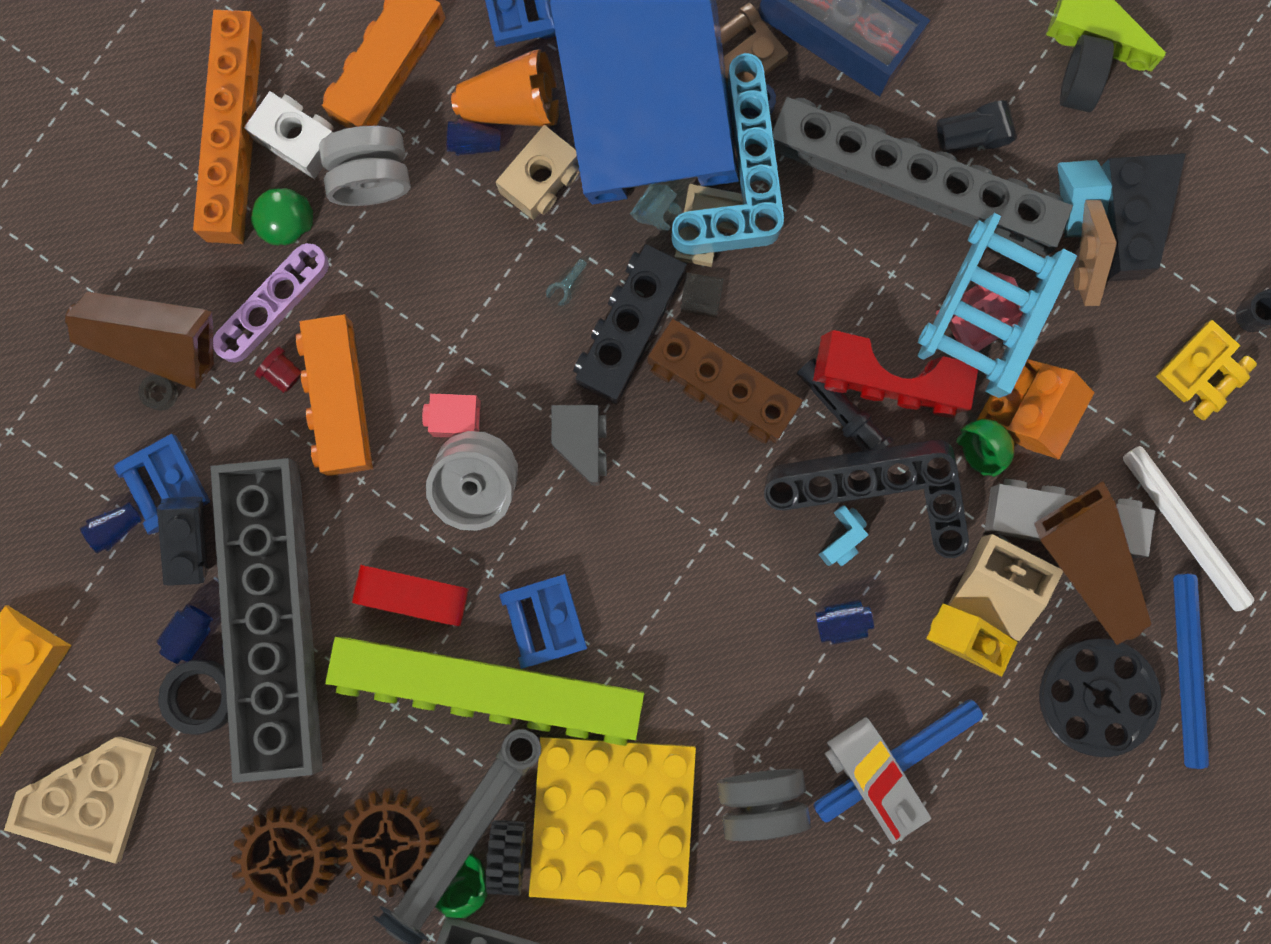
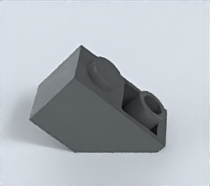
[551,405,607,486]

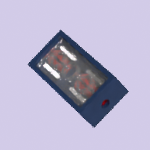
[758,0,930,97]

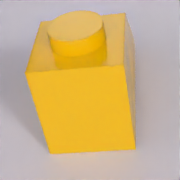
[926,604,1018,677]

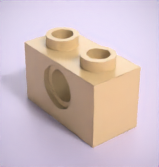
[496,125,580,220]

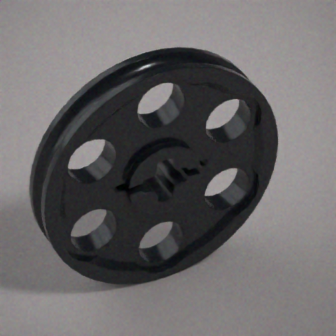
[1039,639,1161,757]

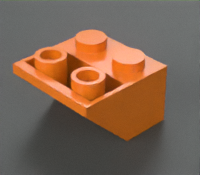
[977,359,1095,459]

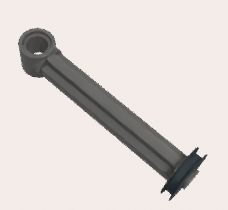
[373,730,541,944]

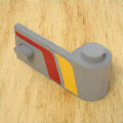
[824,717,932,845]

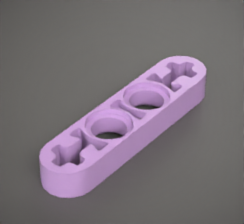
[213,243,329,362]

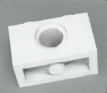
[244,91,334,180]

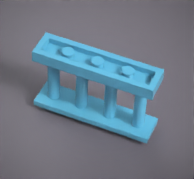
[917,213,1077,398]

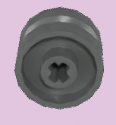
[717,769,811,841]

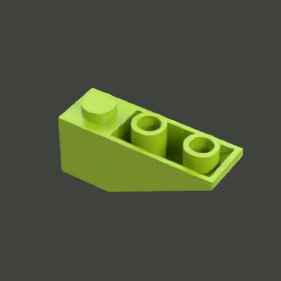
[1046,0,1166,71]

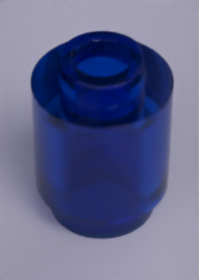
[815,600,874,645]
[156,604,213,664]

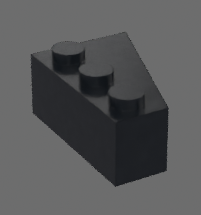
[1101,153,1186,282]

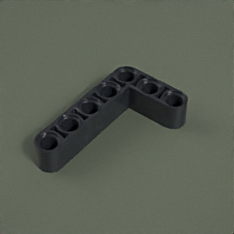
[764,440,969,558]

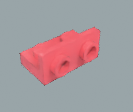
[936,272,1023,352]

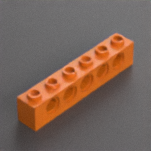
[193,9,263,244]

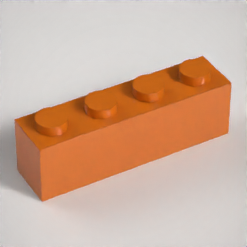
[322,0,446,128]
[296,314,373,476]

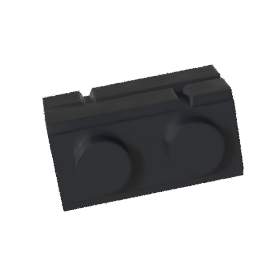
[157,496,208,586]

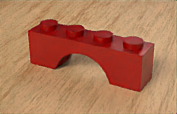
[813,330,978,418]

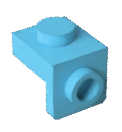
[818,505,868,566]

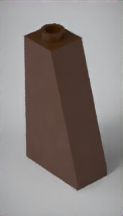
[65,291,214,389]
[1034,481,1152,645]

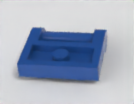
[485,0,556,47]
[114,434,210,534]
[499,574,588,669]

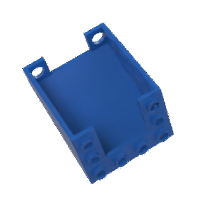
[550,0,739,205]

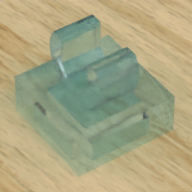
[630,184,682,230]

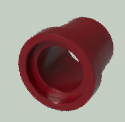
[254,346,301,394]

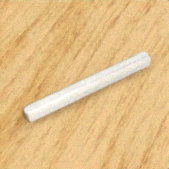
[1123,446,1254,611]

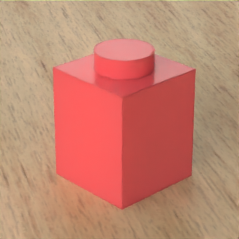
[422,394,481,438]

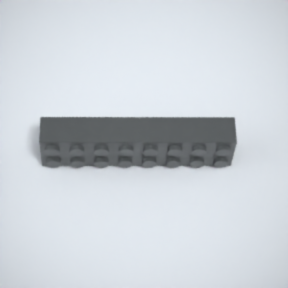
[210,458,323,783]

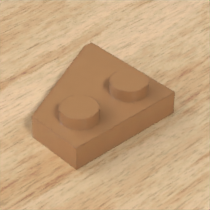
[1074,200,1117,306]

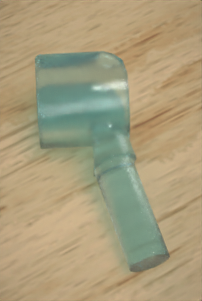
[546,258,587,306]

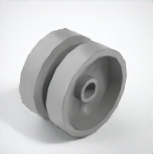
[319,126,411,206]
[426,431,518,531]

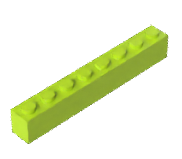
[325,637,644,746]

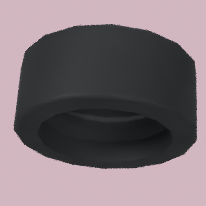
[1060,35,1114,113]
[158,660,228,735]

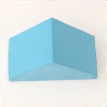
[1057,160,1112,238]

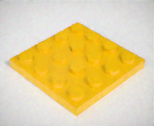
[529,736,696,907]

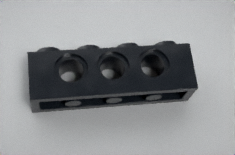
[573,244,687,405]

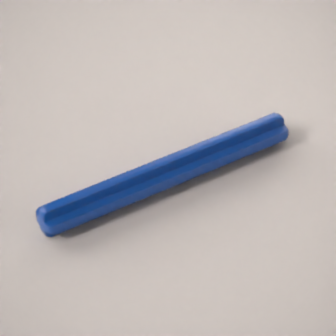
[1173,574,1209,769]
[813,699,983,822]

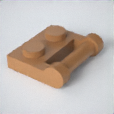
[720,3,789,97]

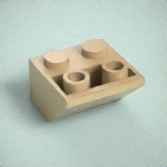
[948,534,1063,641]

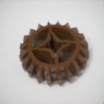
[335,787,443,897]
[230,804,340,915]

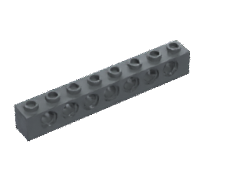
[773,97,1073,256]

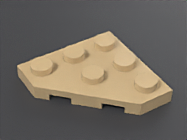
[4,736,157,864]

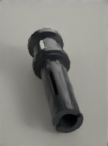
[796,358,894,451]

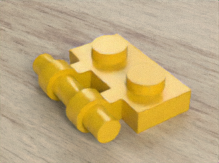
[1156,320,1257,420]

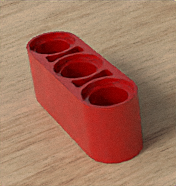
[352,565,469,627]

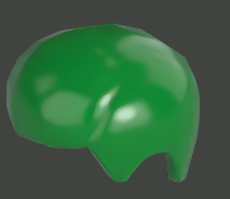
[251,188,313,246]
[956,419,1014,477]
[435,854,488,918]

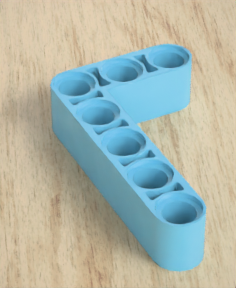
[672,53,784,255]

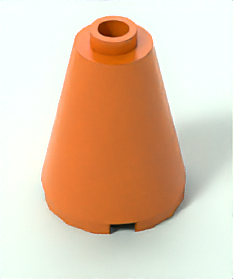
[451,49,559,127]

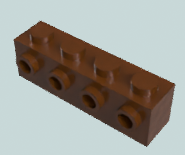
[648,318,803,444]

